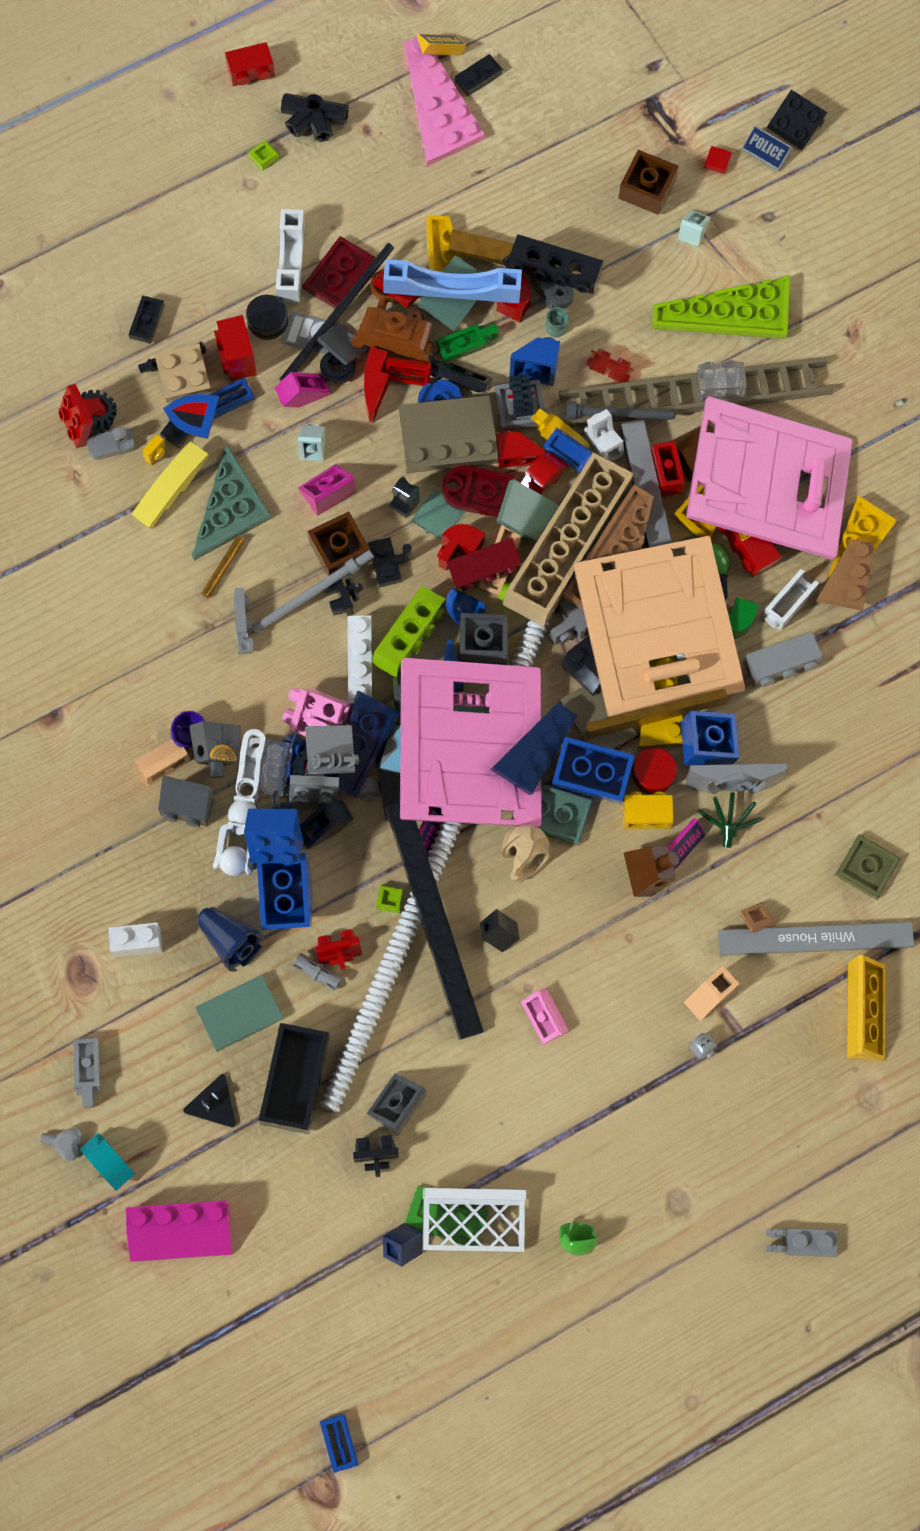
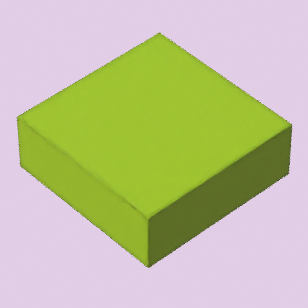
[248,140,280,171]
[376,884,404,914]

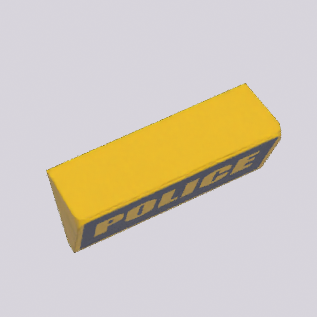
[417,34,466,55]

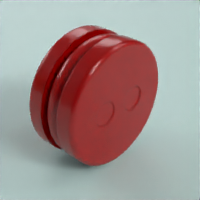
[632,747,677,794]

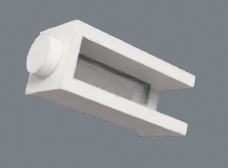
[763,569,819,630]

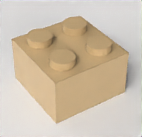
[154,344,211,403]

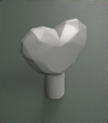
[40,1128,82,1161]

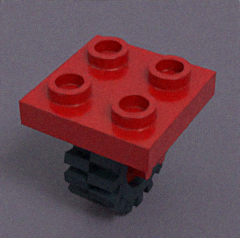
[58,384,117,448]

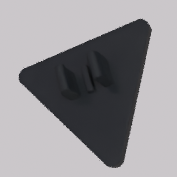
[183,1074,236,1128]

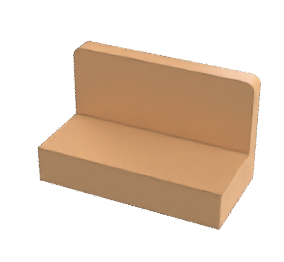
[135,739,190,785]

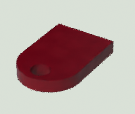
[442,466,514,518]

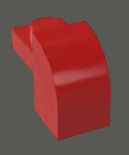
[521,452,568,495]
[437,524,486,571]

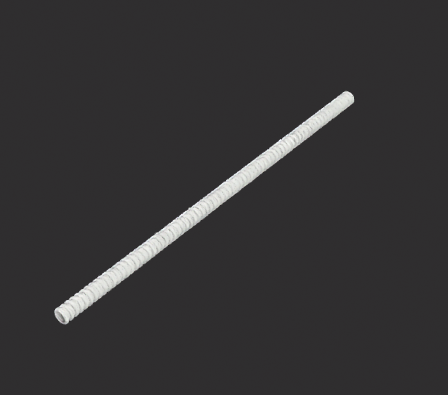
[319,605,558,1113]

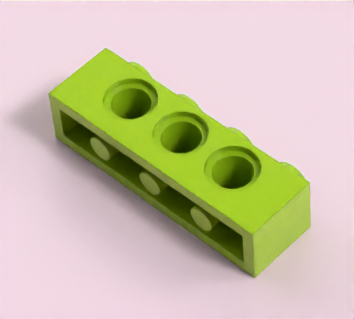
[372,585,446,677]

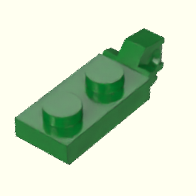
[436,324,499,363]

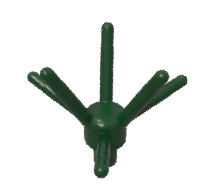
[698,792,762,848]

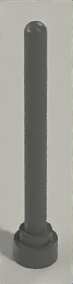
[566,401,676,420]

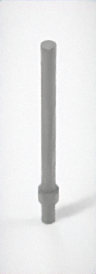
[252,550,374,633]

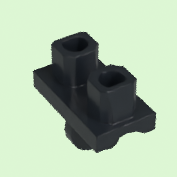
[323,570,363,617]
[353,1135,399,1178]

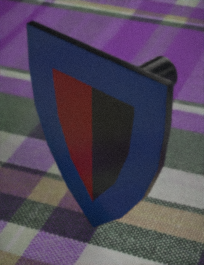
[163,394,220,439]

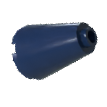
[198,907,264,972]

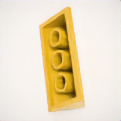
[847,955,885,1061]

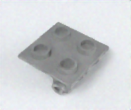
[305,725,359,775]

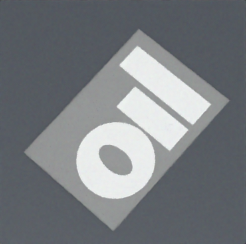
[282,311,340,354]

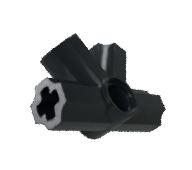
[281,93,349,142]

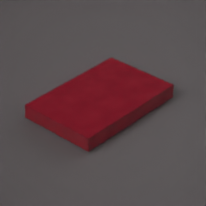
[302,236,376,309]

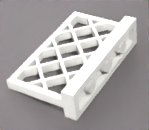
[423,1188,526,1252]

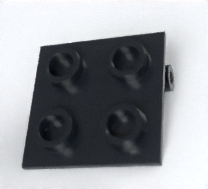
[767,89,828,151]

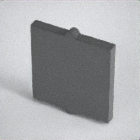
[317,324,369,366]

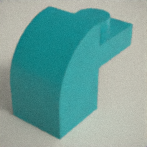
[80,1133,135,1191]

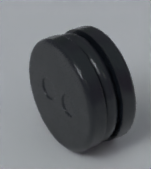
[246,294,289,340]

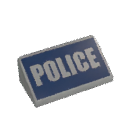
[741,126,792,171]

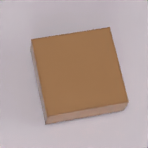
[740,903,774,933]

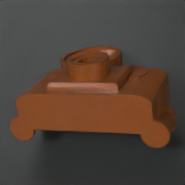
[351,269,433,363]

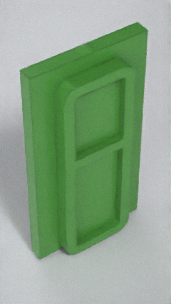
[405,1186,489,1246]

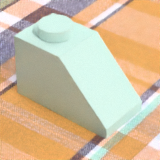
[298,424,326,461]

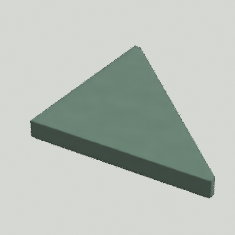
[192,445,272,561]

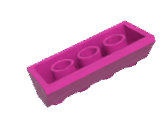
[126,1200,232,1262]

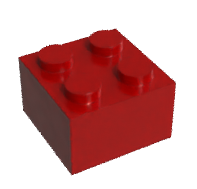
[214,315,257,382]

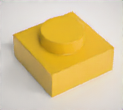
[142,434,166,466]

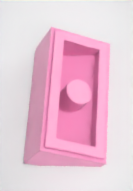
[520,989,569,1045]

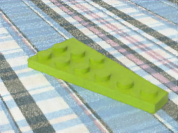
[652,275,790,339]

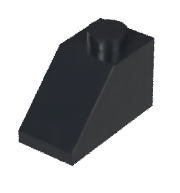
[300,799,354,849]

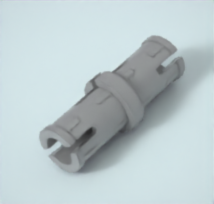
[293,953,343,991]

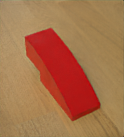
[364,346,389,423]

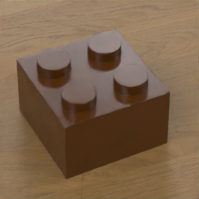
[618,149,679,215]
[308,511,370,576]

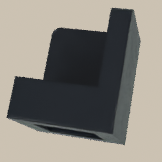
[480,909,520,952]

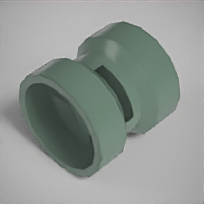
[545,307,569,338]

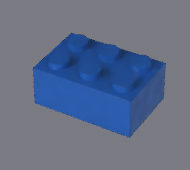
[552,737,635,804]

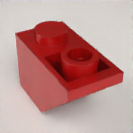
[496,273,531,323]

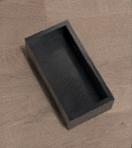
[258,1023,330,1134]

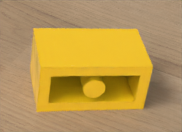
[622,792,673,829]

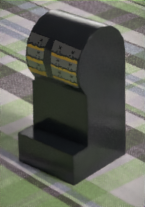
[390,477,420,518]

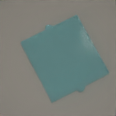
[412,489,464,540]

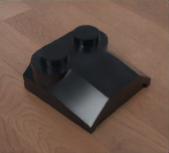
[561,635,601,696]

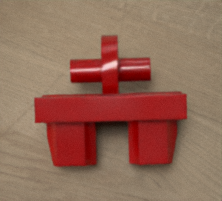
[315,929,362,971]

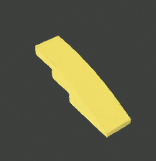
[131,441,210,528]

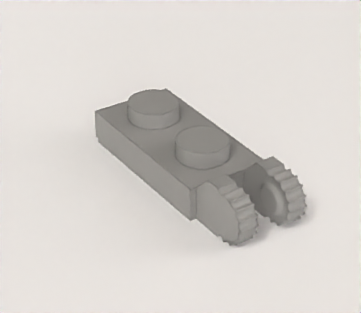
[766,1229,837,1257]

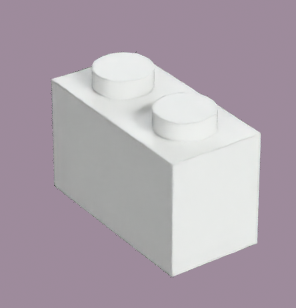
[108,922,163,958]

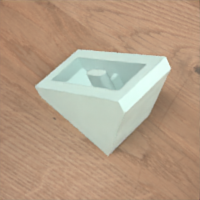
[678,210,711,247]

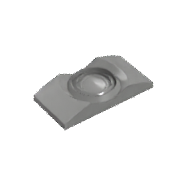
[686,763,787,794]

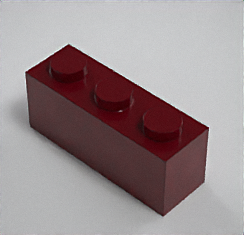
[447,537,523,592]

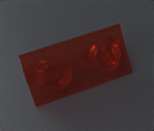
[586,348,635,383]

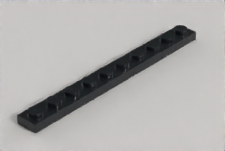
[385,803,484,1040]

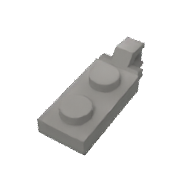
[234,588,253,655]
[73,1037,101,1108]

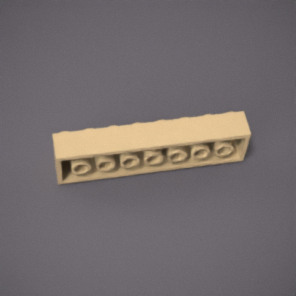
[503,452,634,627]

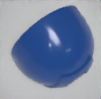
[446,588,486,625]

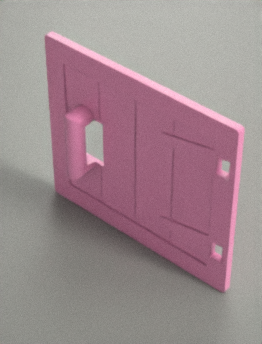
[686,396,852,560]
[400,658,542,827]

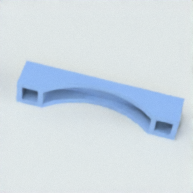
[384,259,522,303]

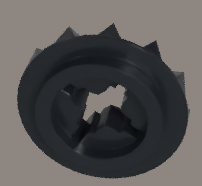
[320,352,356,385]

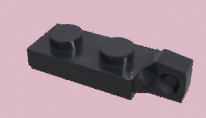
[430,359,492,392]

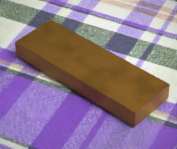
[448,229,514,265]

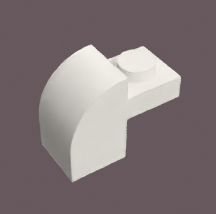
[584,409,624,462]

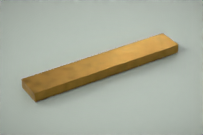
[586,689,727,739]

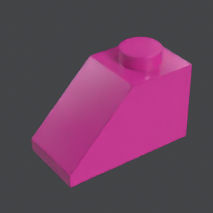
[275,372,331,408]

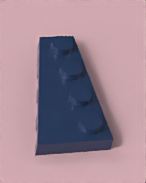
[335,690,400,798]
[490,703,578,795]

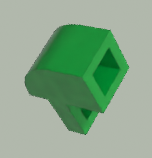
[728,597,759,639]

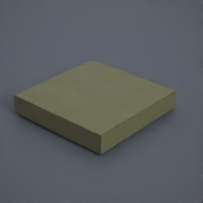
[834,834,901,900]

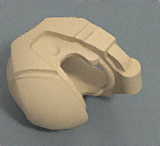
[501,824,550,883]

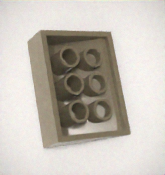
[398,395,498,474]

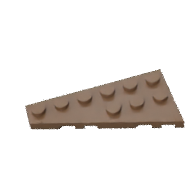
[562,485,654,610]

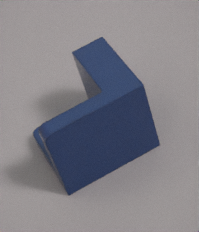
[383,1223,422,1267]

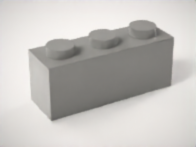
[744,632,823,687]

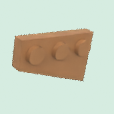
[816,539,875,611]

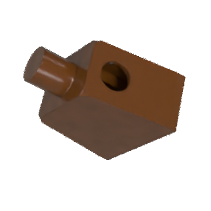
[624,847,679,897]

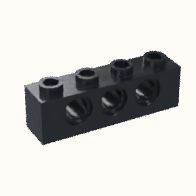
[508,234,603,294]

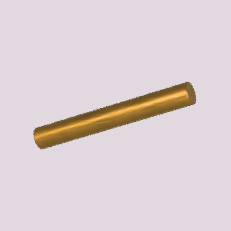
[201,536,245,598]

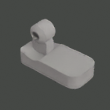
[87,426,135,460]

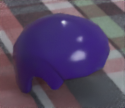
[170,711,205,750]

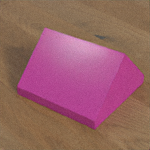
[298,464,356,516]

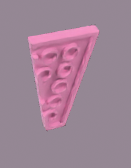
[404,37,485,166]

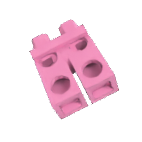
[282,688,353,737]

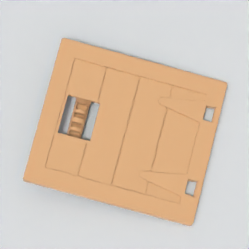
[573,536,745,718]

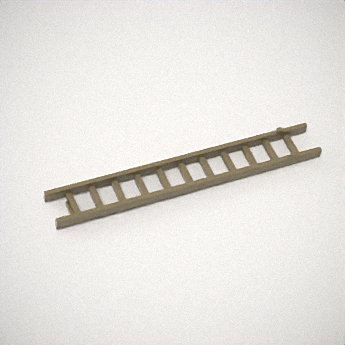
[559,357,833,428]

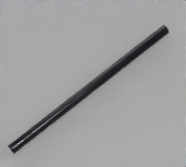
[279,243,394,381]

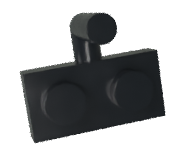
[368,537,412,588]

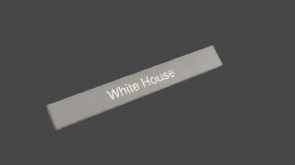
[718,922,914,956]

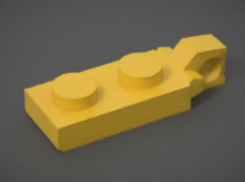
[531,408,591,448]

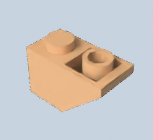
[684,966,739,1021]

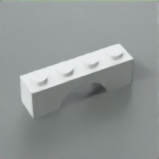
[276,209,305,303]
[348,615,373,714]

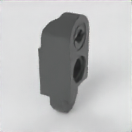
[528,258,574,309]

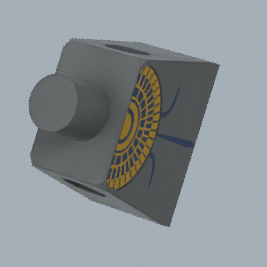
[190,721,241,778]

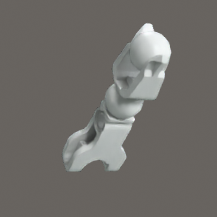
[213,729,269,876]

